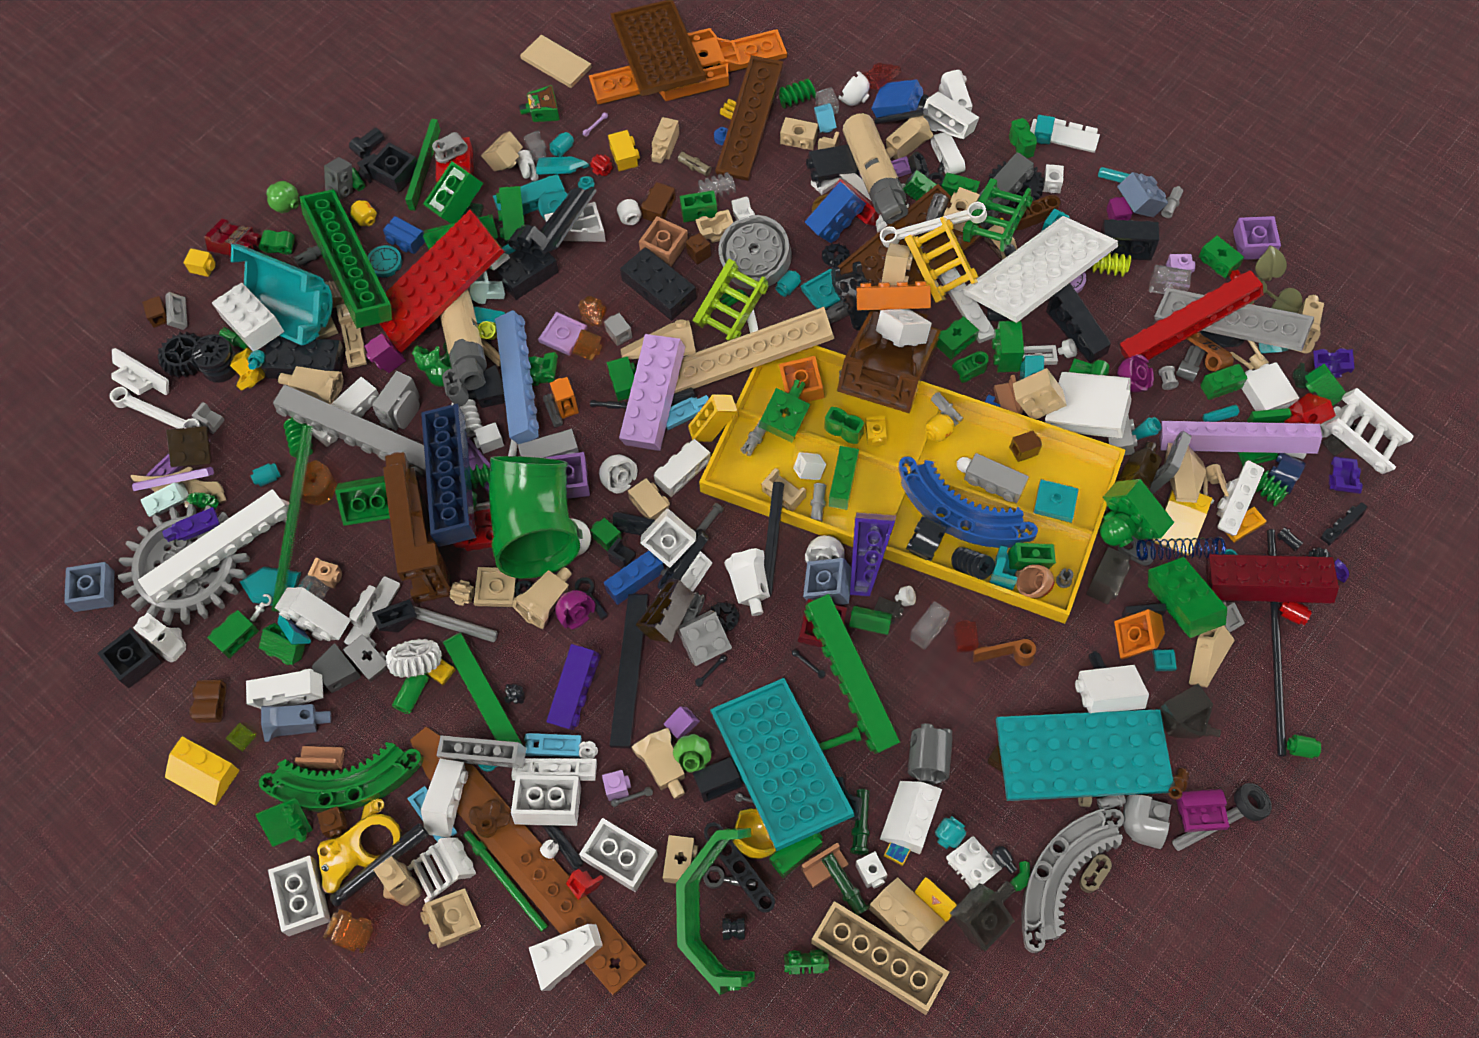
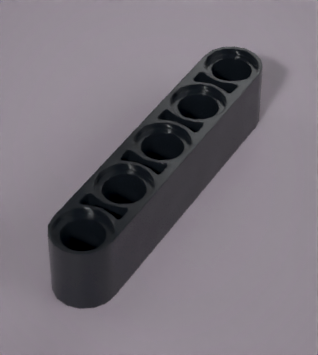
[704,822,775,913]

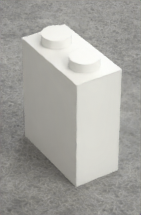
[1242,362,1299,411]

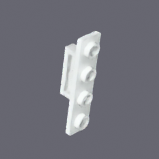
[111,348,169,395]
[1216,461,1264,536]
[344,577,401,645]

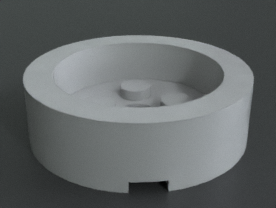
[718,215,792,289]

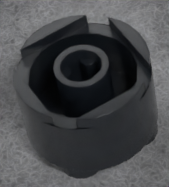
[906,516,947,561]

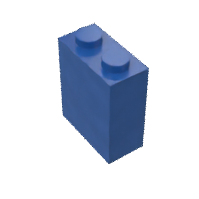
[871,79,923,118]

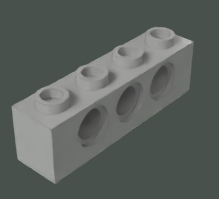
[437,736,527,769]

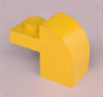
[230,348,265,391]

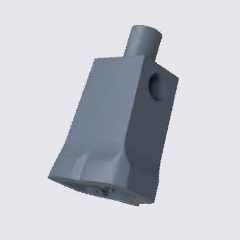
[261,704,331,742]

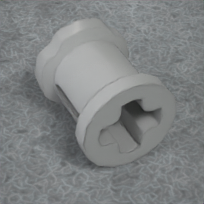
[1158,366,1179,390]

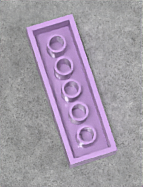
[619,334,685,451]

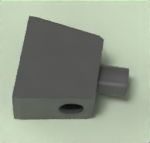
[312,644,361,693]

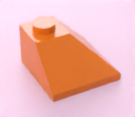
[1114,609,1165,659]

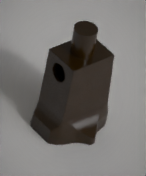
[1116,442,1162,491]

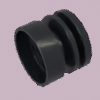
[191,334,237,383]

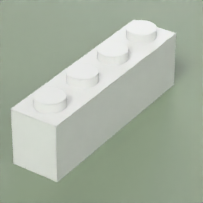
[308,377,379,447]

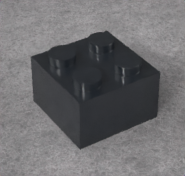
[367,143,417,193]
[97,628,162,688]

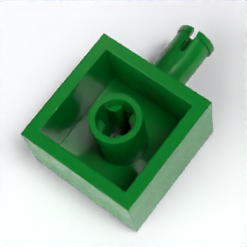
[758,379,810,443]

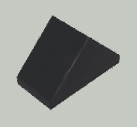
[372,599,417,633]

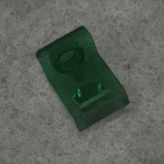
[1293,363,1311,390]

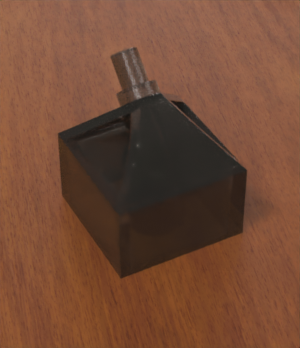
[1160,683,1221,739]

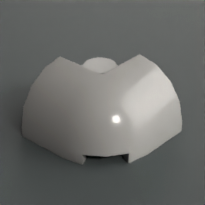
[1122,795,1171,849]

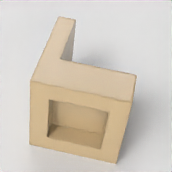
[818,132,839,150]

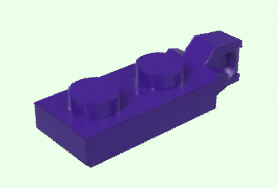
[162,507,220,542]

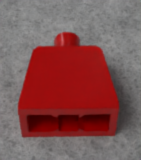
[1284,393,1336,424]

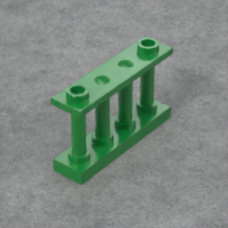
[963,178,1033,252]

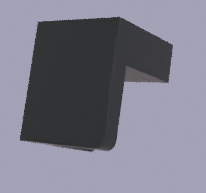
[607,538,636,569]

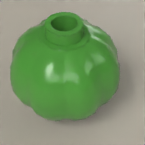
[266,181,299,213]
[673,734,711,772]

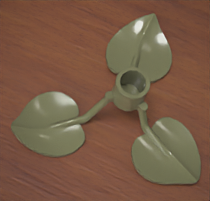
[1249,245,1302,313]

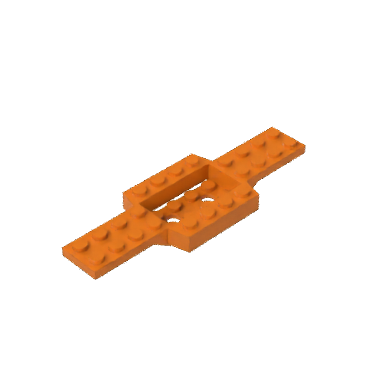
[589,28,787,105]

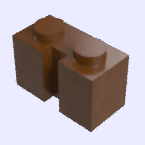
[641,182,676,222]

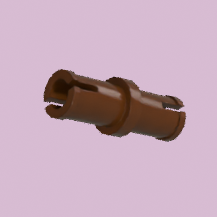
[1168,768,1189,799]

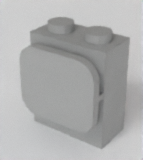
[372,371,420,430]

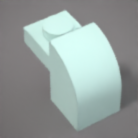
[469,271,505,304]

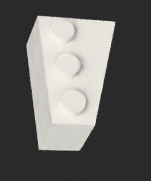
[923,92,979,139]

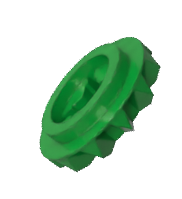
[187,492,219,509]

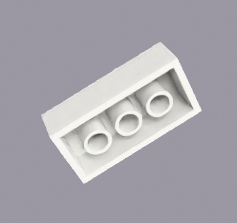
[212,283,284,352]

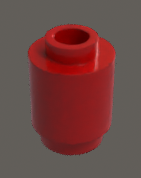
[1279,602,1312,625]

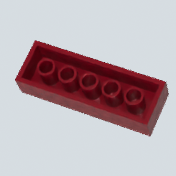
[1206,554,1339,603]

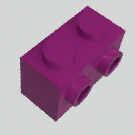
[364,333,406,373]

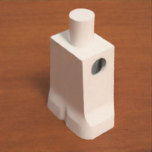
[939,70,973,112]
[724,548,770,616]
[133,613,186,662]

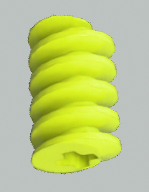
[1091,253,1131,277]

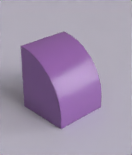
[664,706,700,738]

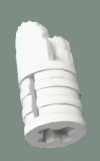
[517,150,538,181]

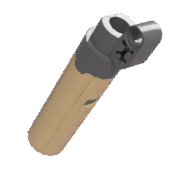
[843,113,908,224]
[440,287,487,407]

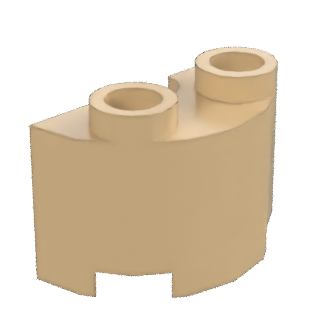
[695,210,733,242]

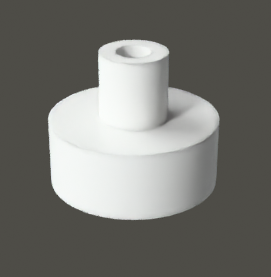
[1058,339,1077,358]
[895,586,916,607]

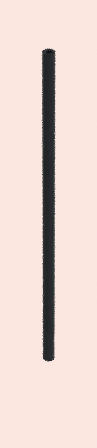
[1267,529,1287,757]

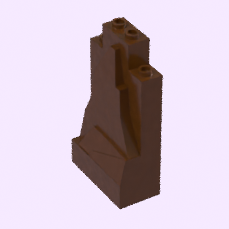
[837,309,941,414]
[383,452,452,604]

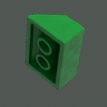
[423,161,483,224]
[335,476,390,526]

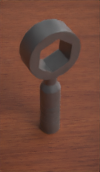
[703,866,756,889]

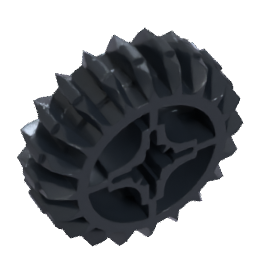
[157,332,200,378]

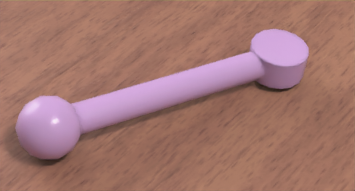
[583,112,608,137]

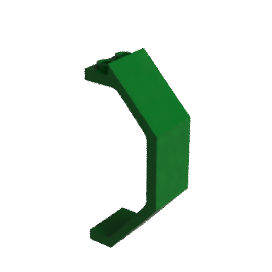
[676,828,755,995]

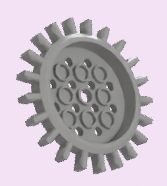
[118,504,250,625]

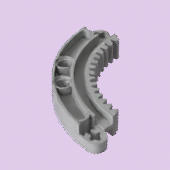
[1021,809,1124,953]

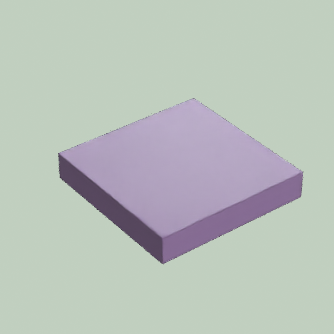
[538,312,588,356]

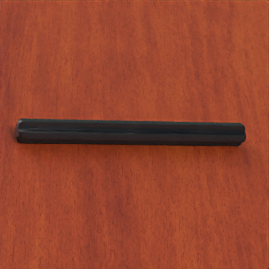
[764,482,784,597]

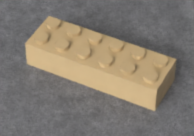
[811,901,949,1015]

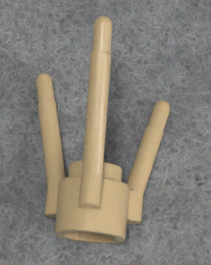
[1230,340,1269,370]
[1203,464,1229,497]

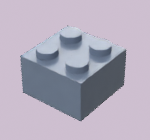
[1117,172,1168,217]
[803,558,852,605]
[64,562,115,612]

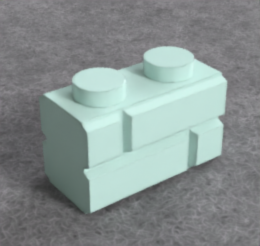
[141,483,189,517]

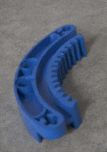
[898,457,1038,548]

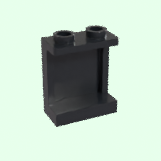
[806,144,858,188]

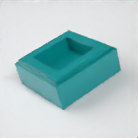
[1152,650,1177,671]

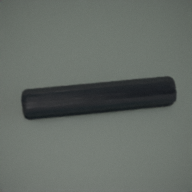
[542,825,584,870]

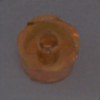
[293,460,337,505]
[322,909,374,954]

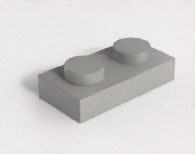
[165,292,187,330]

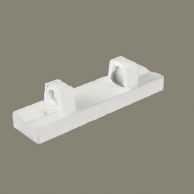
[511,759,597,781]

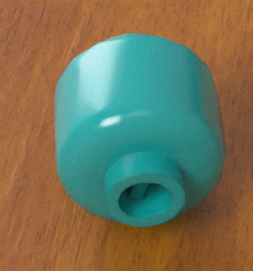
[935,816,966,849]

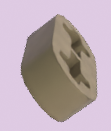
[1079,855,1112,893]

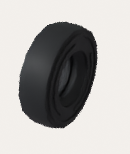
[1234,783,1272,821]

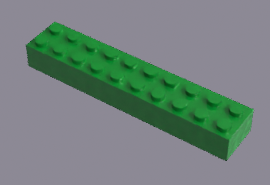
[300,189,392,329]

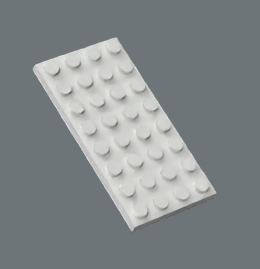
[963,216,1118,323]

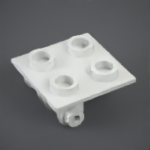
[946,836,1002,892]

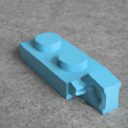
[666,395,709,430]

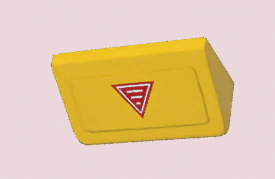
[915,877,959,922]

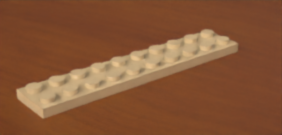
[674,307,834,393]

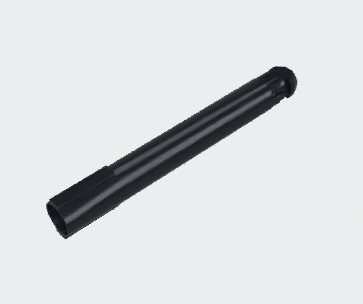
[330,823,429,906]

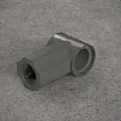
[1176,345,1205,382]

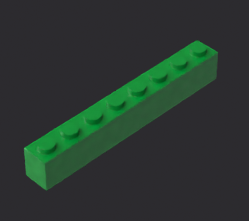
[804,594,900,754]

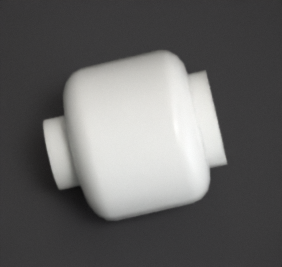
[617,199,642,225]

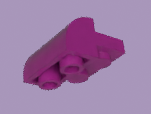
[1176,789,1230,832]

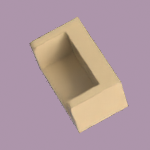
[761,468,806,512]

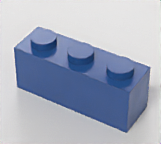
[604,551,664,605]

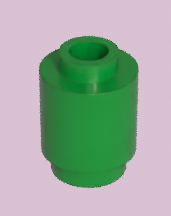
[1287,734,1321,759]

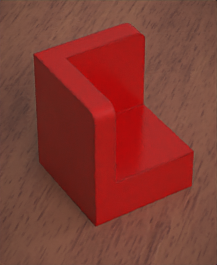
[566,869,604,900]

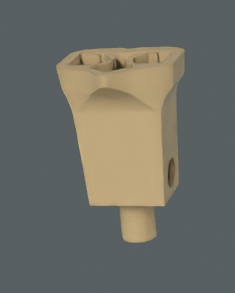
[886,116,934,160]
[1292,295,1324,353]
[278,366,344,404]
[512,567,571,629]
[632,728,685,799]
[373,856,422,906]

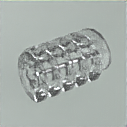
[698,172,736,198]

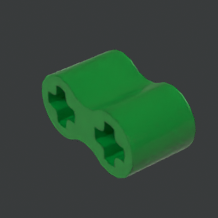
[259,230,295,255]

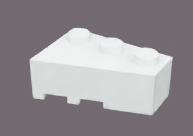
[544,202,606,242]
[246,669,323,709]
[421,759,468,838]
[529,924,603,991]

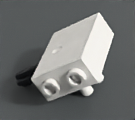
[1075,651,1149,713]

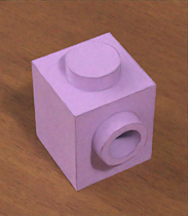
[1166,254,1195,279]
[602,770,631,801]

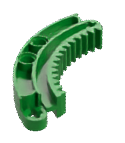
[259,742,423,812]

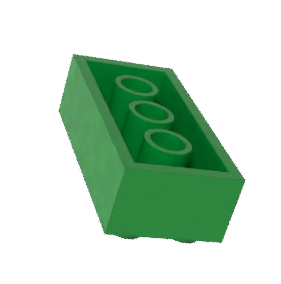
[1148,557,1227,638]

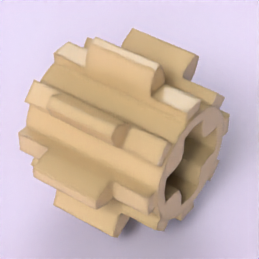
[450,580,475,606]

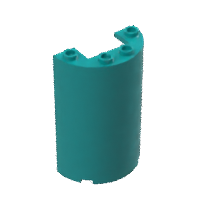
[231,244,333,345]

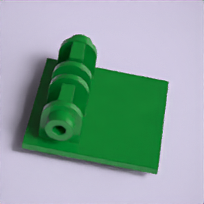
[255,797,313,847]
[784,950,829,975]

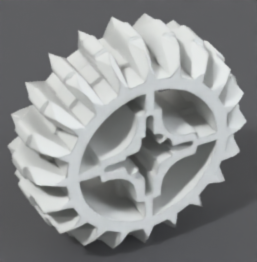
[386,639,442,678]

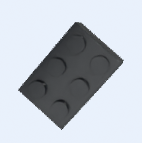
[1100,219,1160,261]
[494,251,559,300]

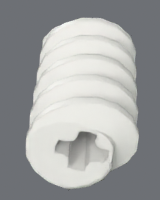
[451,399,483,438]

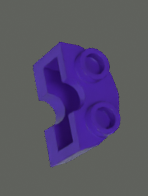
[1313,349,1354,378]
[1329,457,1362,494]

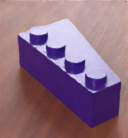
[546,644,601,730]

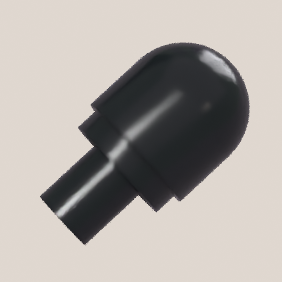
[992,846,1017,874]

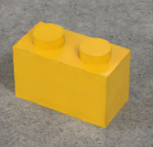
[608,130,640,171]

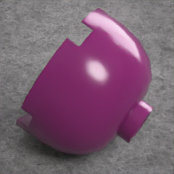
[1117,355,1154,393]
[555,590,596,630]

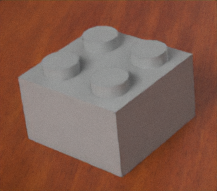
[677,610,732,666]

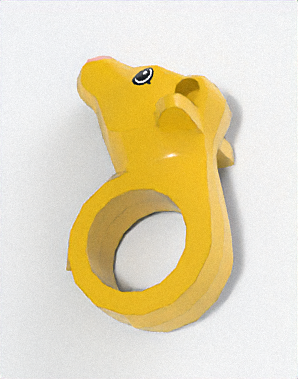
[317,814,401,894]

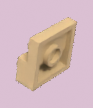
[421,888,481,948]

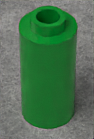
[392,673,429,714]

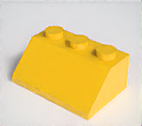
[165,736,240,806]

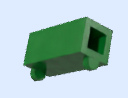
[769,833,823,878]

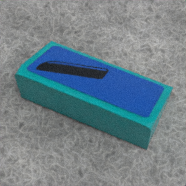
[277,615,311,644]

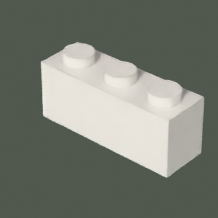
[654,439,711,497]

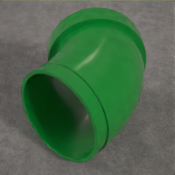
[489,456,580,578]

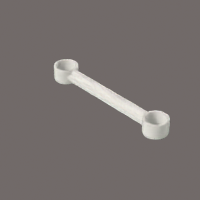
[880,202,987,247]
[110,387,201,428]

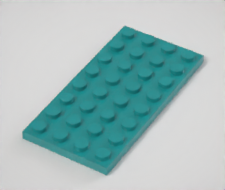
[710,678,854,851]
[996,709,1175,801]

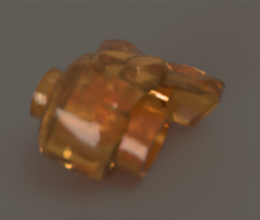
[578,296,606,327]

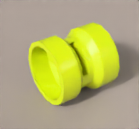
[478,321,497,340]

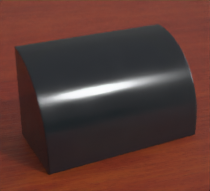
[693,757,742,803]

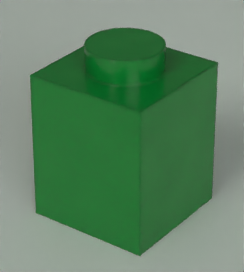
[590,518,622,551]

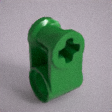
[952,351,989,383]

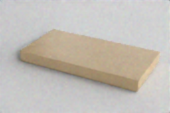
[520,35,592,88]

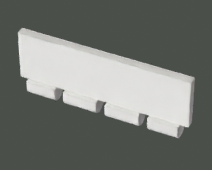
[1030,114,1100,153]

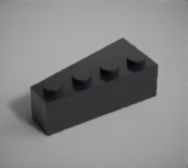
[1046,283,1111,364]

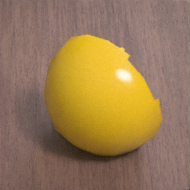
[732,809,776,859]

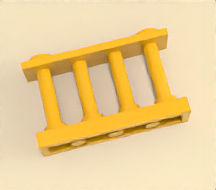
[905,217,978,303]

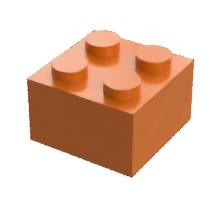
[779,356,825,402]

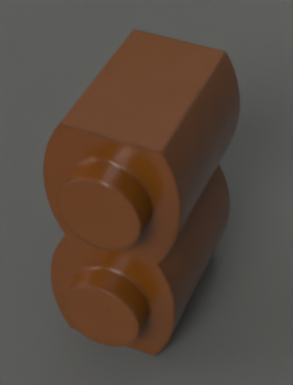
[189,680,226,723]

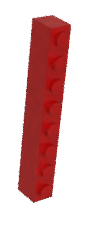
[1120,270,1264,360]

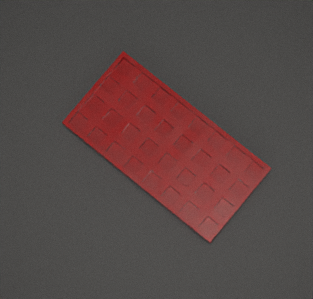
[379,210,504,353]

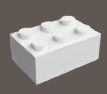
[275,587,351,641]
[511,775,581,826]
[579,818,658,892]
[268,856,331,936]

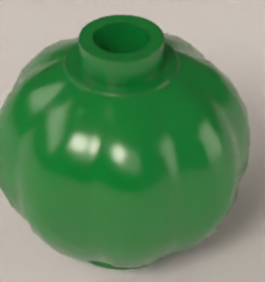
[1099,511,1136,548]

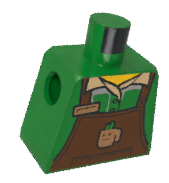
[519,85,560,122]

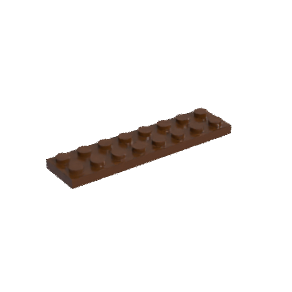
[715,55,783,181]

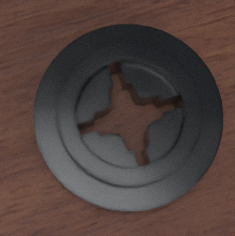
[822,243,850,267]
[710,601,739,632]

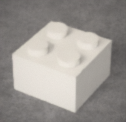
[876,309,932,347]
[640,508,696,568]

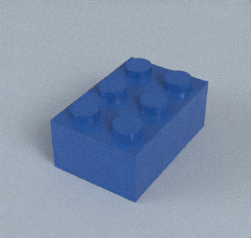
[805,181,866,243]

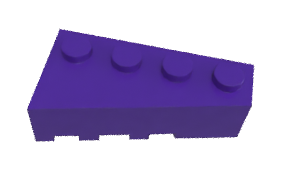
[850,512,896,596]

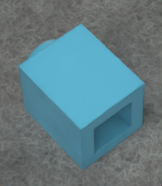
[814,103,837,132]

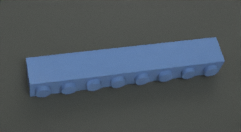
[495,310,539,444]

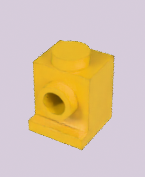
[865,416,887,447]

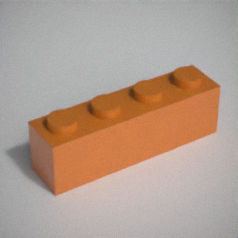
[856,281,931,310]

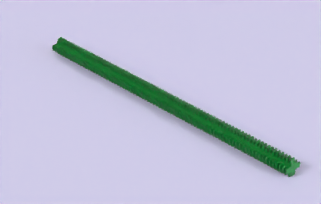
[271,424,314,612]

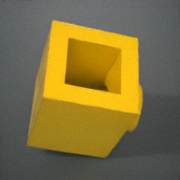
[183,248,216,277]

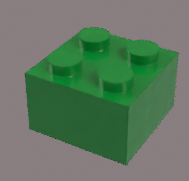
[992,321,1024,372]

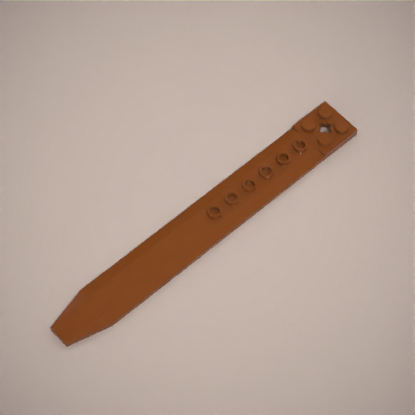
[410,727,646,996]

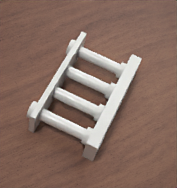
[1325,388,1414,474]

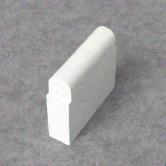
[1045,372,1132,438]

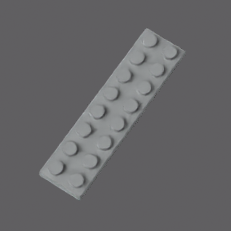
[1155,288,1314,351]

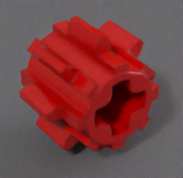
[590,154,613,176]

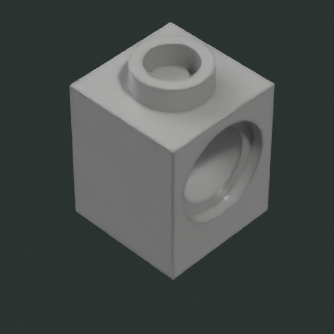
[604,313,632,346]

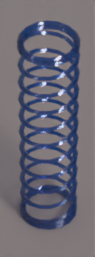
[1136,537,1226,561]

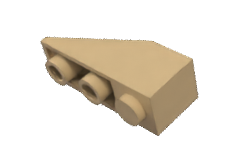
[1189,626,1234,688]

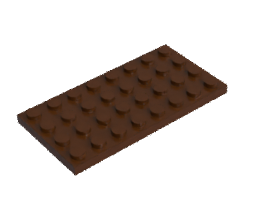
[610,0,706,96]
[837,184,983,312]

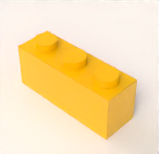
[688,394,737,442]

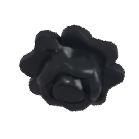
[504,684,525,704]

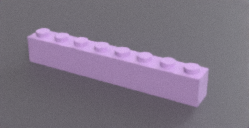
[1159,421,1322,454]

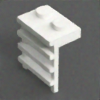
[407,837,476,903]

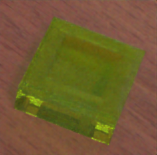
[225,723,256,752]

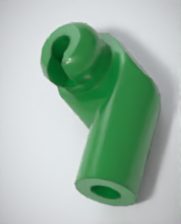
[1009,861,1030,892]

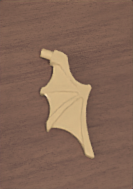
[131,467,227,508]

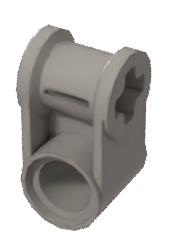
[432,132,468,163]

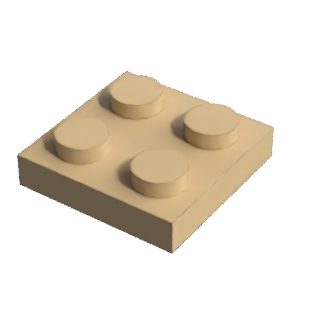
[474,567,517,607]

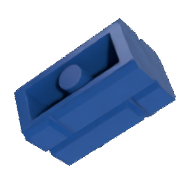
[383,216,425,254]

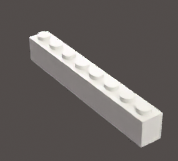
[138,489,289,604]

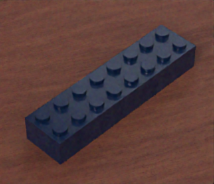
[421,403,477,547]

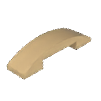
[336,304,367,369]

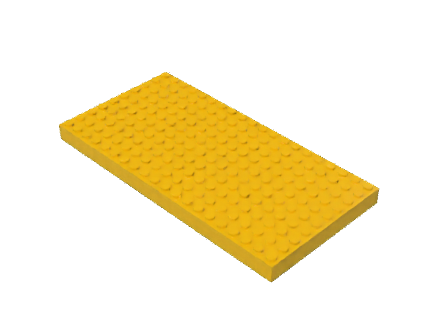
[699,345,1126,624]

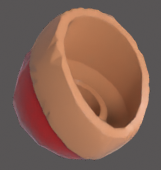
[1015,564,1055,598]

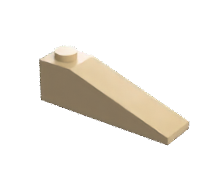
[621,319,696,359]
[1164,443,1206,503]

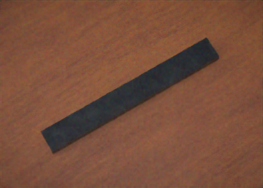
[610,594,649,749]

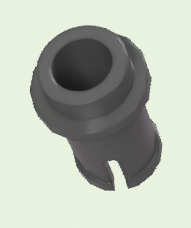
[1056,568,1073,588]

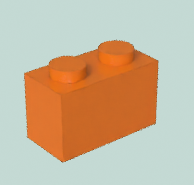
[550,377,579,419]

